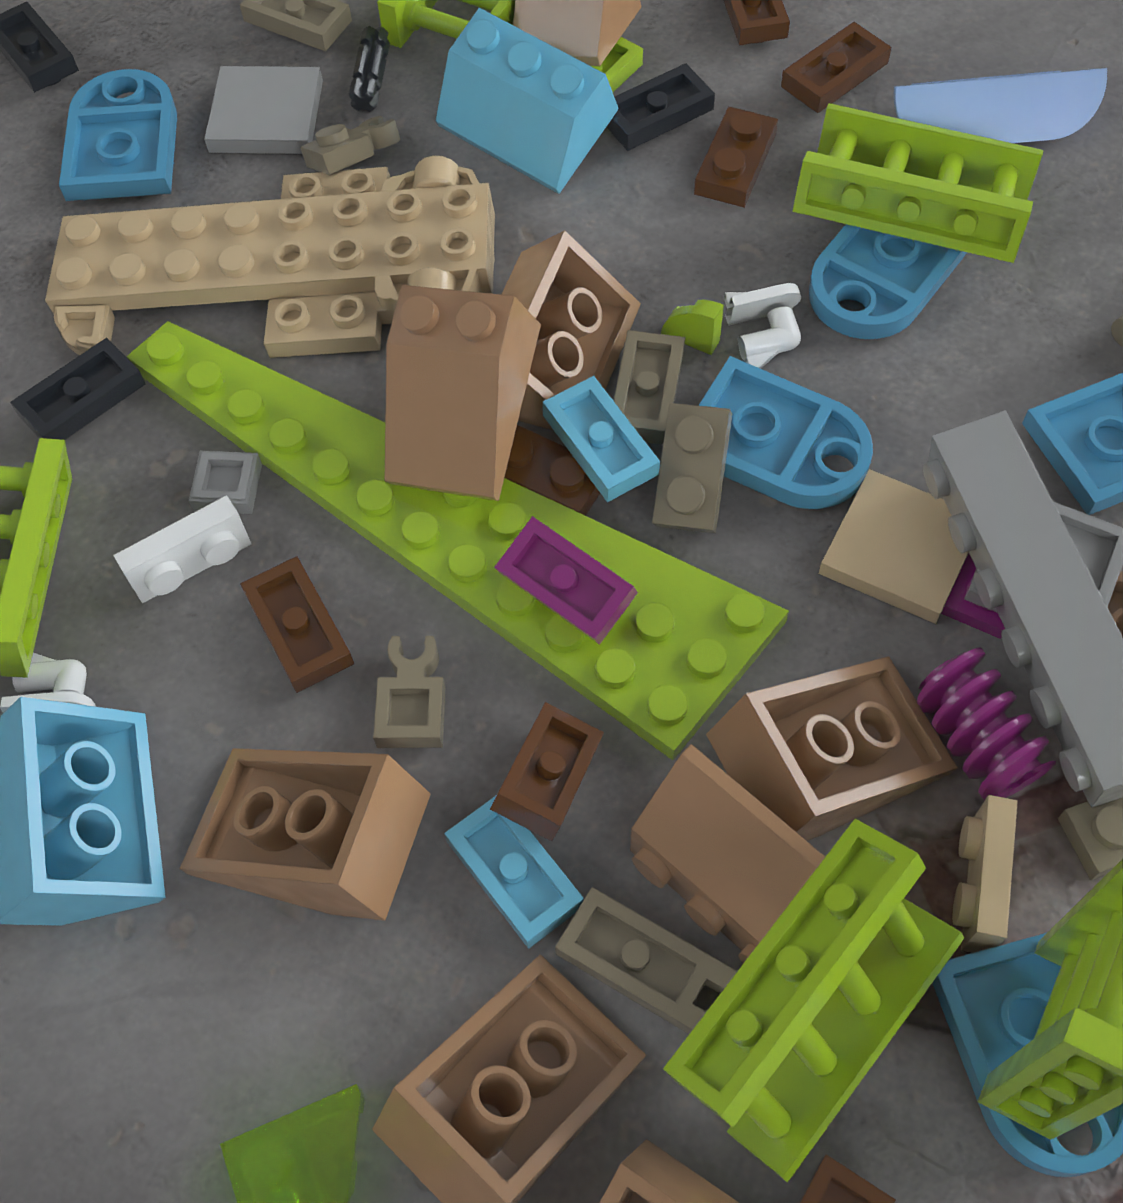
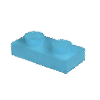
[543,376,660,502]
[444,795,584,949]

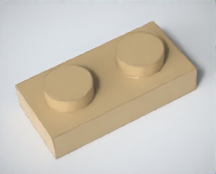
[952,795,1018,953]

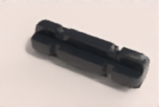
[349,26,390,111]

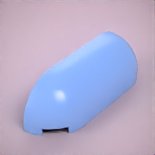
[894,68,1107,143]

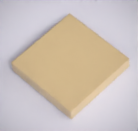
[818,469,969,624]

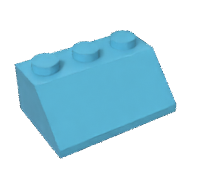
[436,8,619,194]
[0,696,166,926]

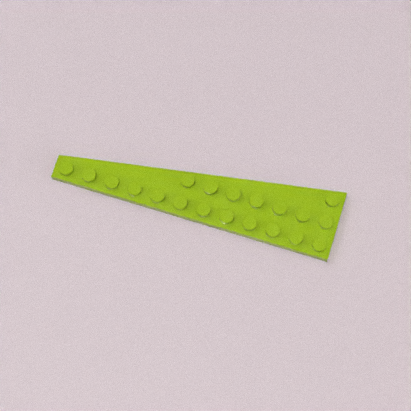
[126,321,789,760]

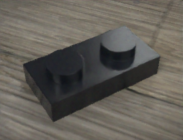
[0,1,79,93]
[606,63,715,151]
[10,337,146,440]

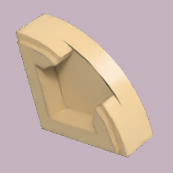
[54,305,115,355]

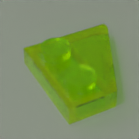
[220,1084,365,1203]

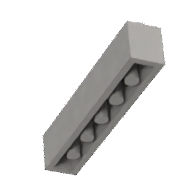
[923,410,1123,808]

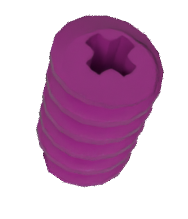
[917,647,1056,801]

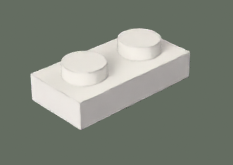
[113,495,251,603]

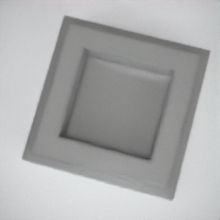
[189,450,262,514]

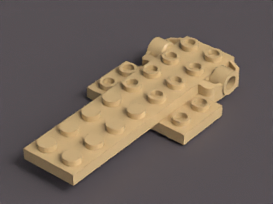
[45,156,495,358]

